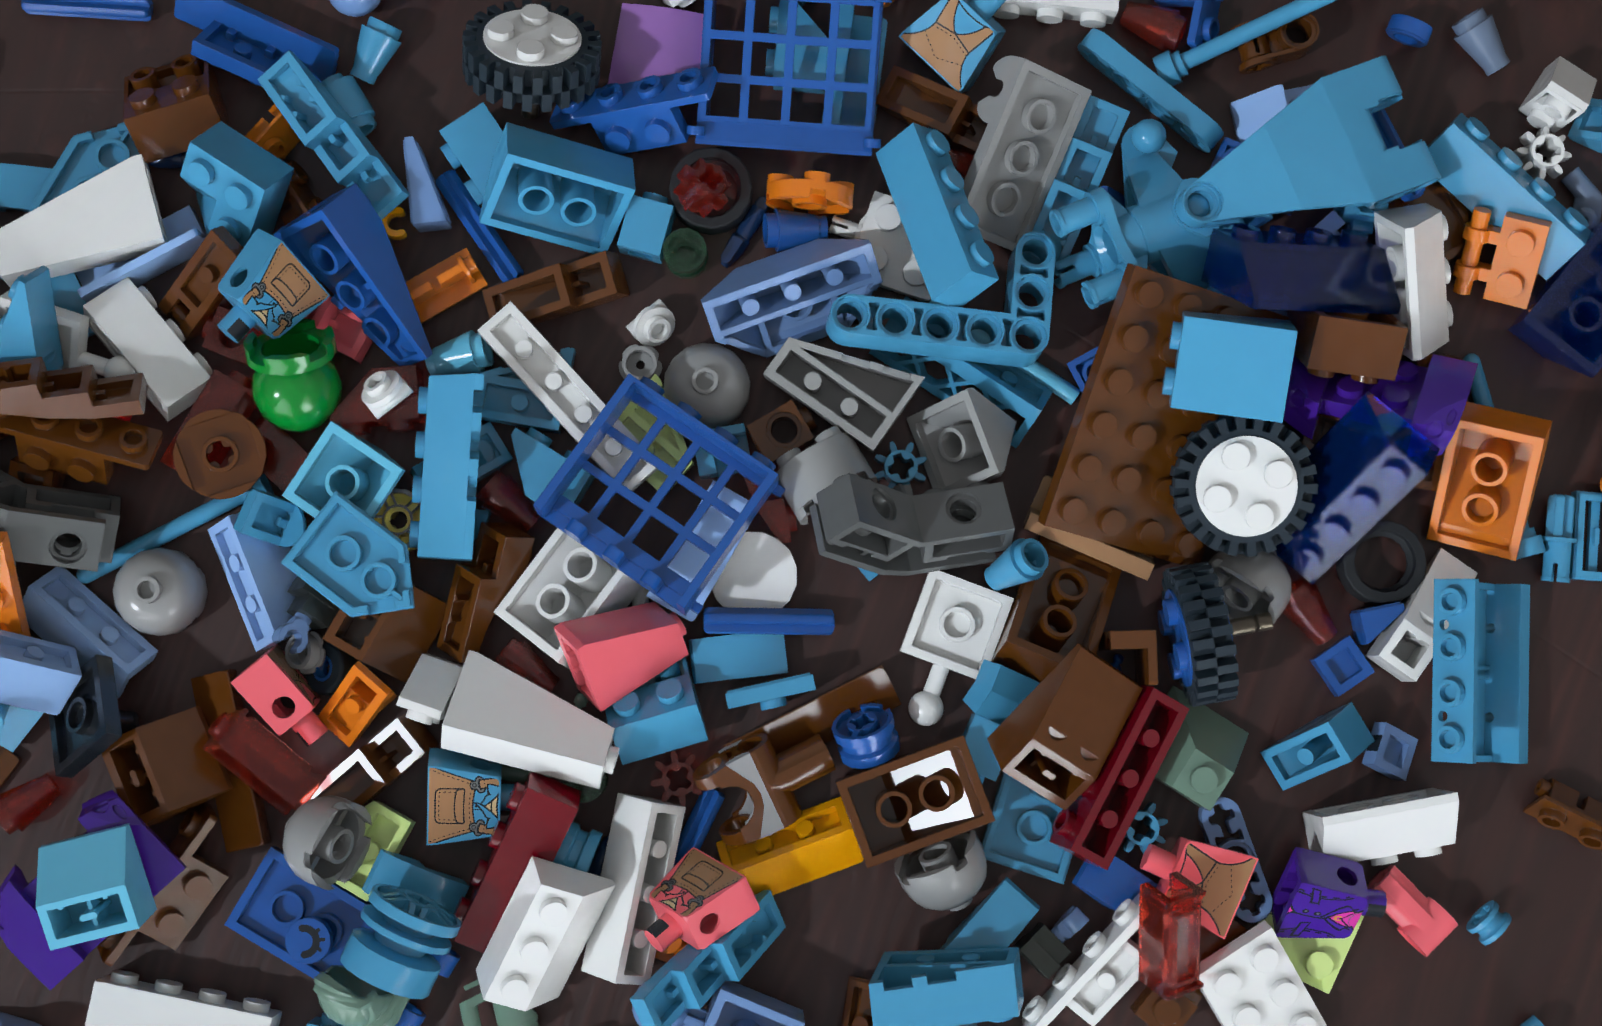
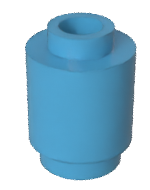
[321,73,377,136]

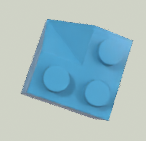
[180,121,294,248]

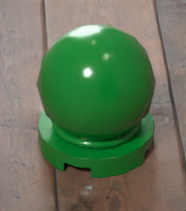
[243,319,342,432]

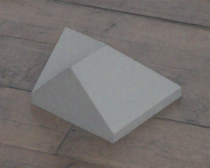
[906,387,1016,490]

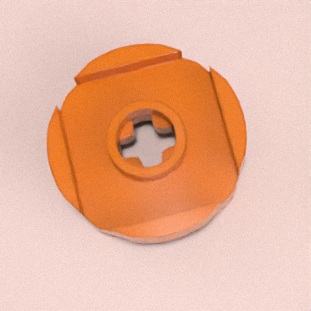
[766,171,854,216]

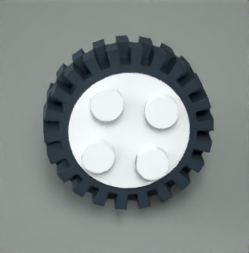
[462,0,602,119]
[1169,415,1318,557]

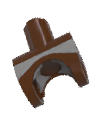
[693,733,836,846]

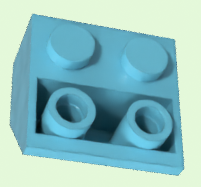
[36,823,157,951]

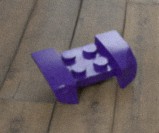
[1283,353,1478,461]
[0,790,187,990]

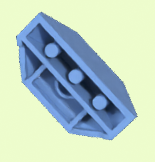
[701,239,883,357]

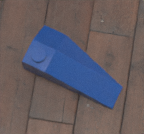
[273,183,433,369]

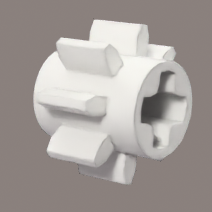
[1513,126,1572,180]

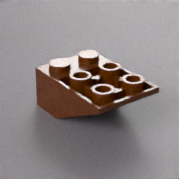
[987,643,1143,810]

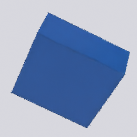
[1310,635,1375,697]

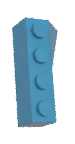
[409,373,484,561]

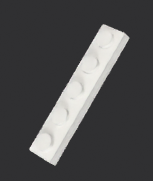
[477,301,658,491]

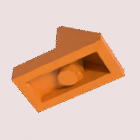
[318,661,398,748]

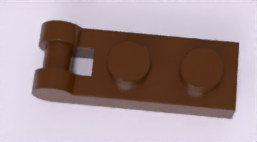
[158,226,243,340]

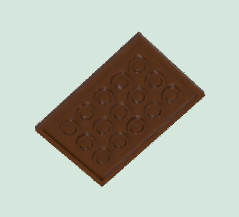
[1038,263,1289,565]

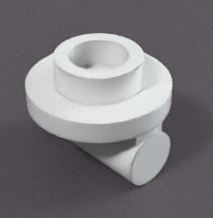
[625,299,675,347]
[361,370,414,419]

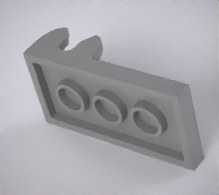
[963,55,1092,254]

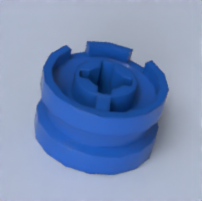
[831,703,901,769]

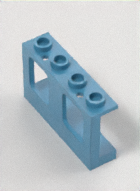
[1431,579,1530,764]

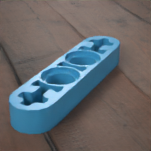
[1077,28,1224,153]

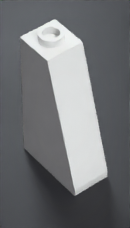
[0,154,168,288]
[441,650,620,789]

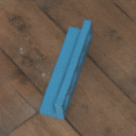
[869,296,1053,448]

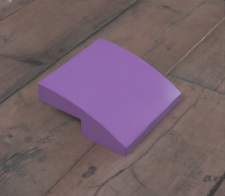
[608,3,703,84]

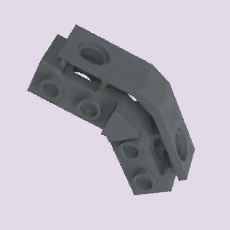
[0,470,121,572]
[809,473,1015,576]

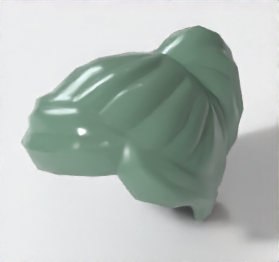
[313,965,410,1026]

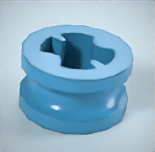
[1466,900,1512,946]

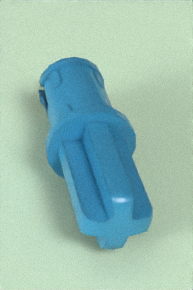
[1540,494,1577,583]

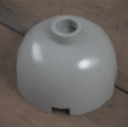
[663,343,751,429]
[113,547,208,636]
[1209,551,1292,624]
[282,795,372,890]
[894,830,987,911]

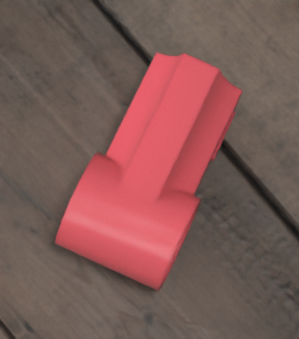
[1367,864,1458,957]

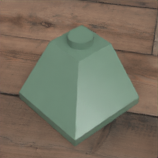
[1154,686,1249,811]

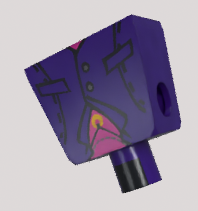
[1271,847,1387,938]

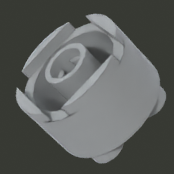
[776,426,877,525]

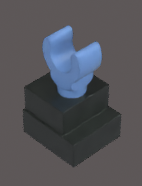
[272,577,340,654]
[1013,905,1089,979]

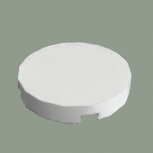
[712,532,797,608]

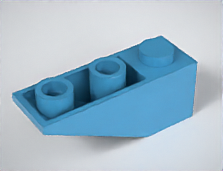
[0,265,64,371]

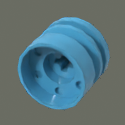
[340,884,461,999]

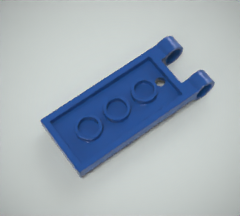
[224,846,461,1026]

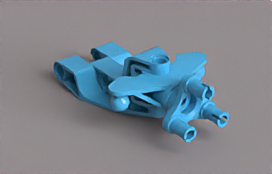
[1049,56,1442,310]

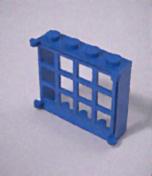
[687,0,892,156]
[533,374,786,616]

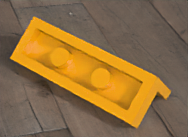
[716,796,864,896]

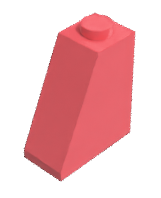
[554,601,689,712]

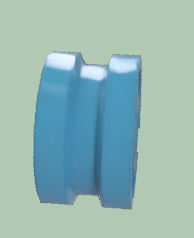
[553,821,603,873]

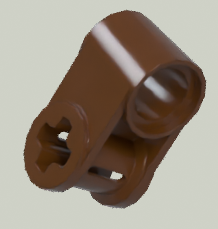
[1229,13,1320,74]

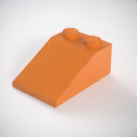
[1426,402,1553,561]

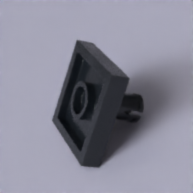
[49,654,139,779]

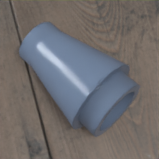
[1451,7,1510,76]

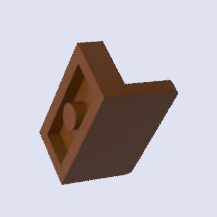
[1099,630,1158,685]

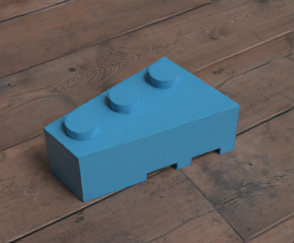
[868,947,1024,1026]

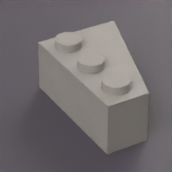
[763,337,925,453]

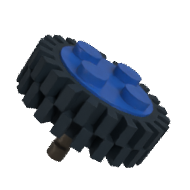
[1157,561,1273,707]

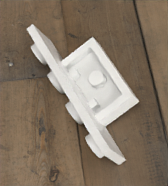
[1022,891,1153,1026]

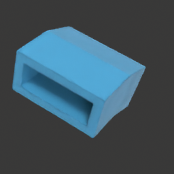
[963,659,1040,724]

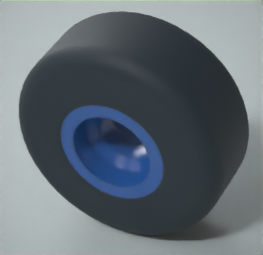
[306,642,356,696]

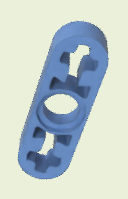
[1198,796,1273,923]

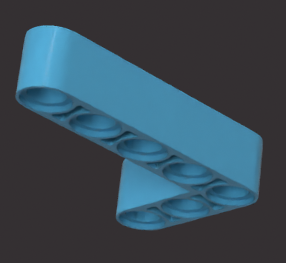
[826,231,1056,367]

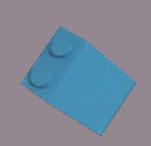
[1162,311,1298,423]

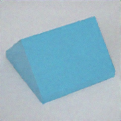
[282,421,406,519]

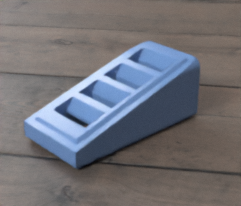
[403,136,452,233]

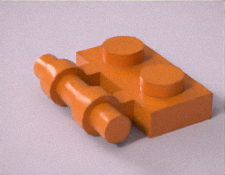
[1453,207,1552,310]

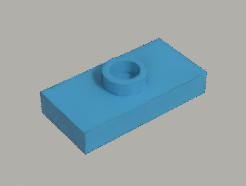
[725,673,816,711]

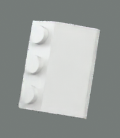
[1374,203,1453,361]
[494,528,642,669]
[1302,788,1459,866]
[476,856,616,1011]

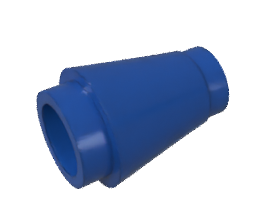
[762,208,828,252]

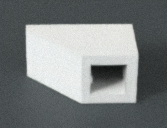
[1518,56,1597,134]
[396,653,463,725]

